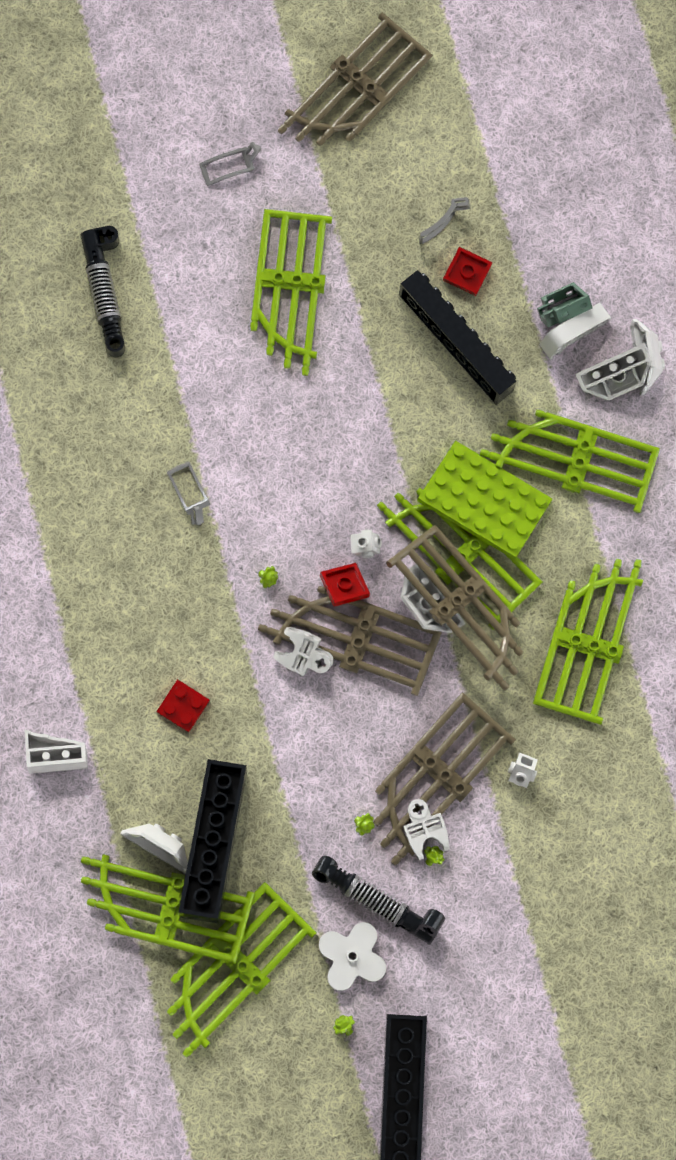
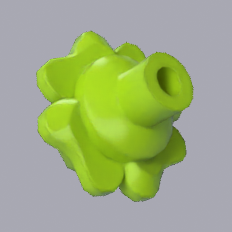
[258,566,278,588]
[354,813,374,836]
[424,846,445,866]
[333,1015,355,1036]

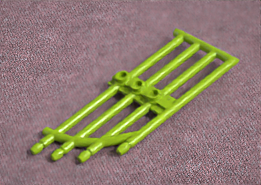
[250,209,332,376]
[479,410,660,513]
[377,488,543,630]
[533,559,643,725]
[81,854,255,964]
[167,882,317,1058]

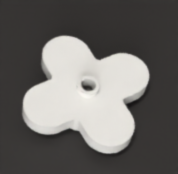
[319,922,386,991]

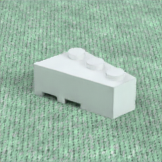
[25,730,88,774]

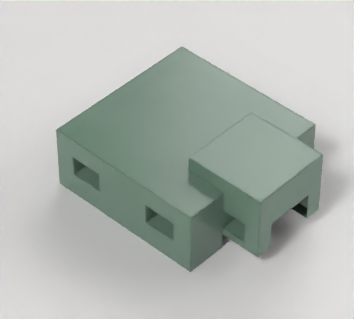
[537,282,593,328]

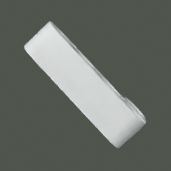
[539,303,611,360]

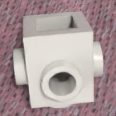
[351,530,382,558]
[508,753,537,788]

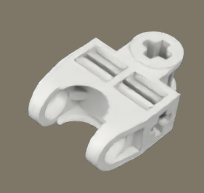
[273,627,334,676]
[403,799,450,860]

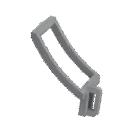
[199,142,261,186]
[419,197,470,244]
[167,461,211,525]

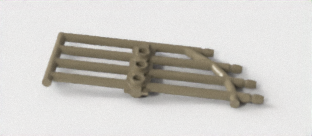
[278,12,433,146]
[386,525,524,691]
[258,586,442,696]
[374,692,516,866]

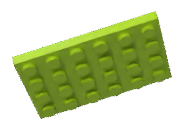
[417,440,552,560]

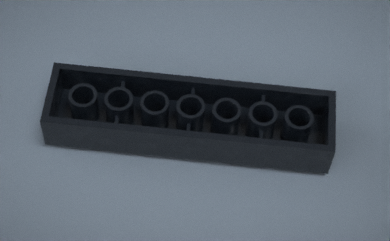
[399,270,517,405]
[178,759,247,924]
[379,1014,427,1160]

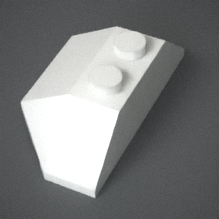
[630,319,665,396]
[576,343,652,400]
[400,564,466,633]
[120,823,188,874]

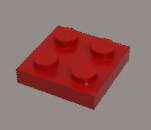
[443,247,493,296]
[320,563,370,607]
[156,679,210,733]

